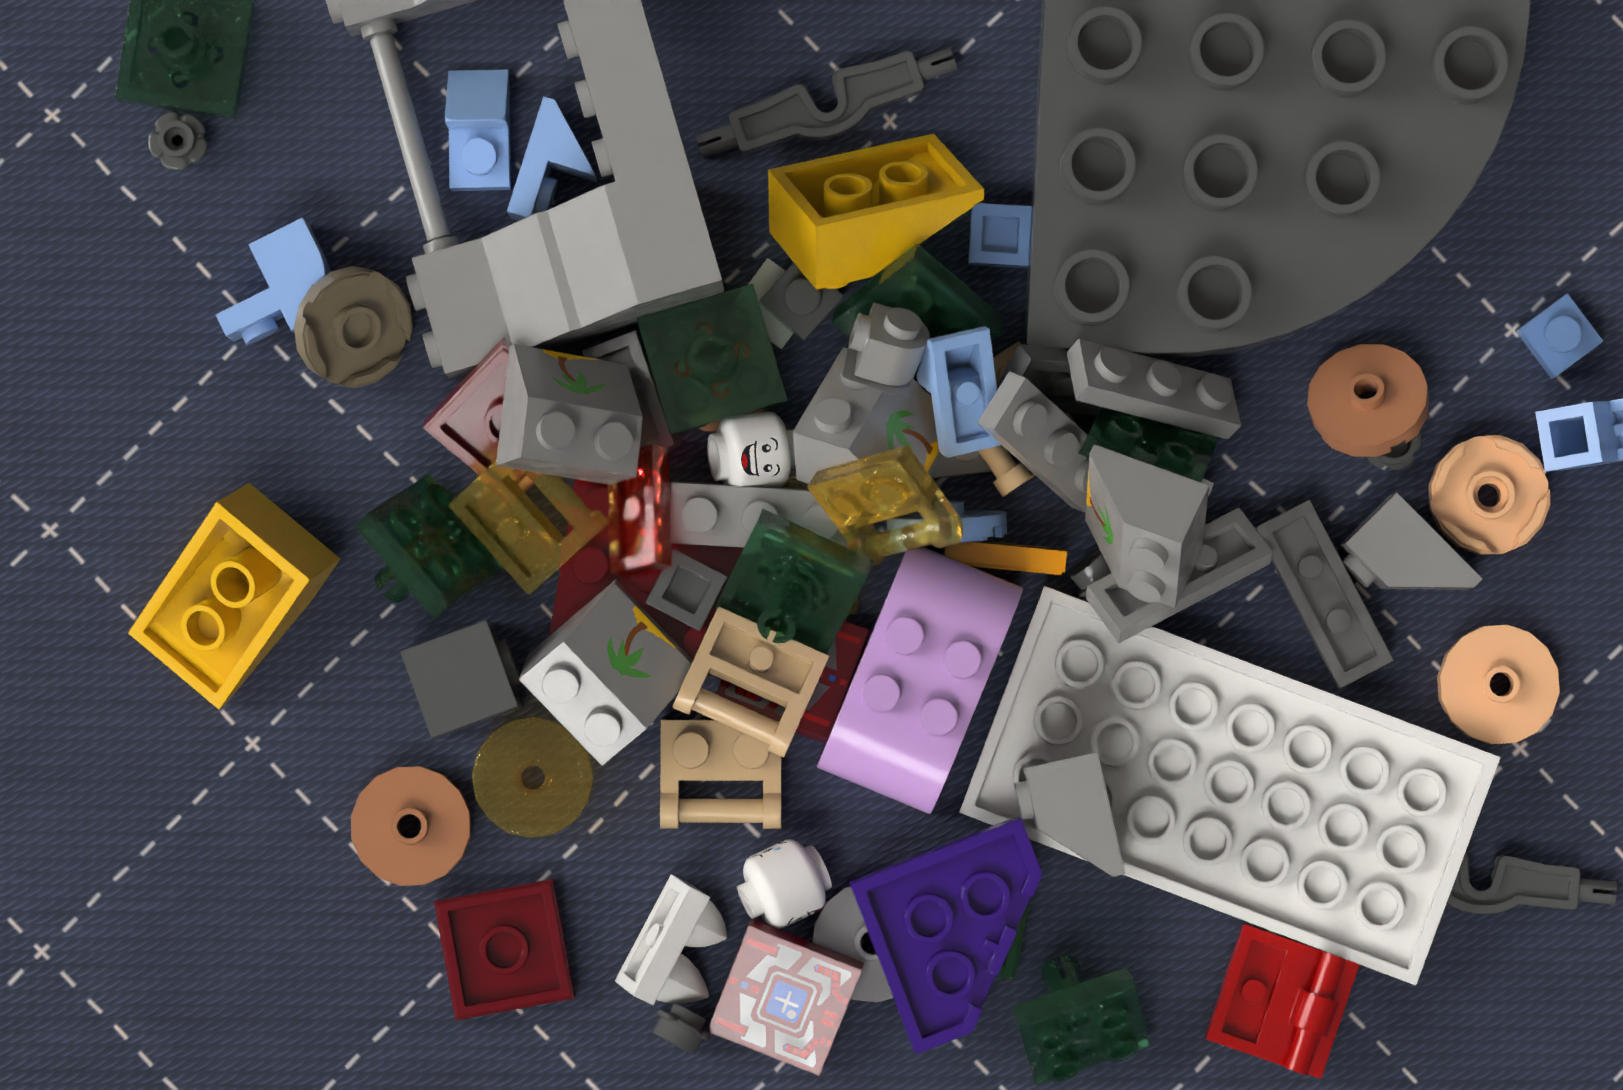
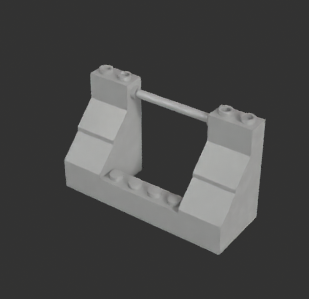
[326,0,726,379]

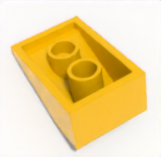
[768,134,984,290]
[128,483,341,709]

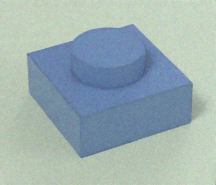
[968,203,1032,269]
[1516,293,1603,379]

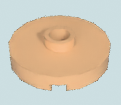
[1428,435,1551,555]
[1437,625,1560,744]

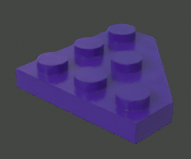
[849,816,1043,1054]

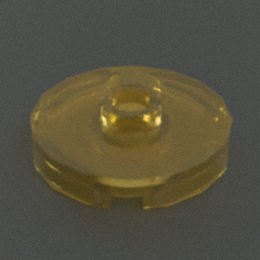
[472,717,594,838]

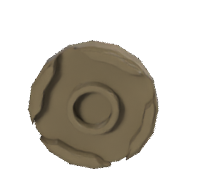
[294,266,413,388]

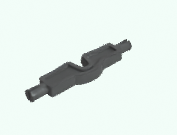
[695,47,958,159]
[1446,853,1617,914]

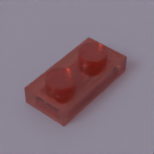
[608,444,672,577]

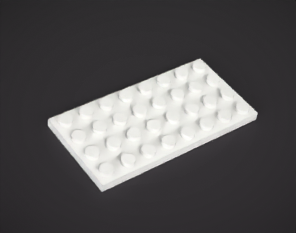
[959,586,1501,985]

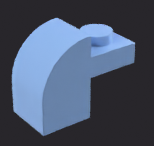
[215,217,330,345]
[1535,399,1623,472]

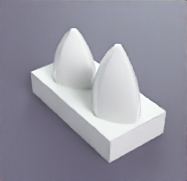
[615,874,727,1005]

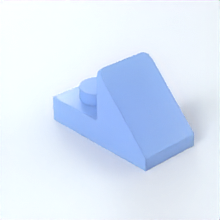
[445,69,511,191]
[507,96,597,221]
[917,326,1001,458]

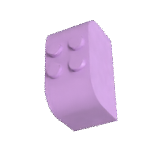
[817,541,1023,814]

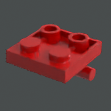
[1204,923,1360,1079]

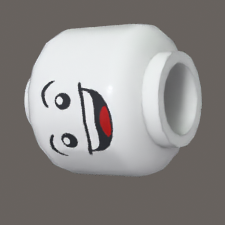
[707,412,795,487]
[737,839,832,929]

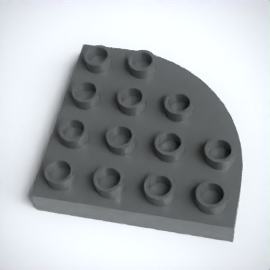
[1023,0,1530,359]

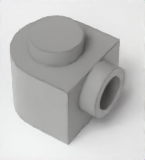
[848,302,930,386]

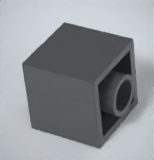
[400,620,524,738]

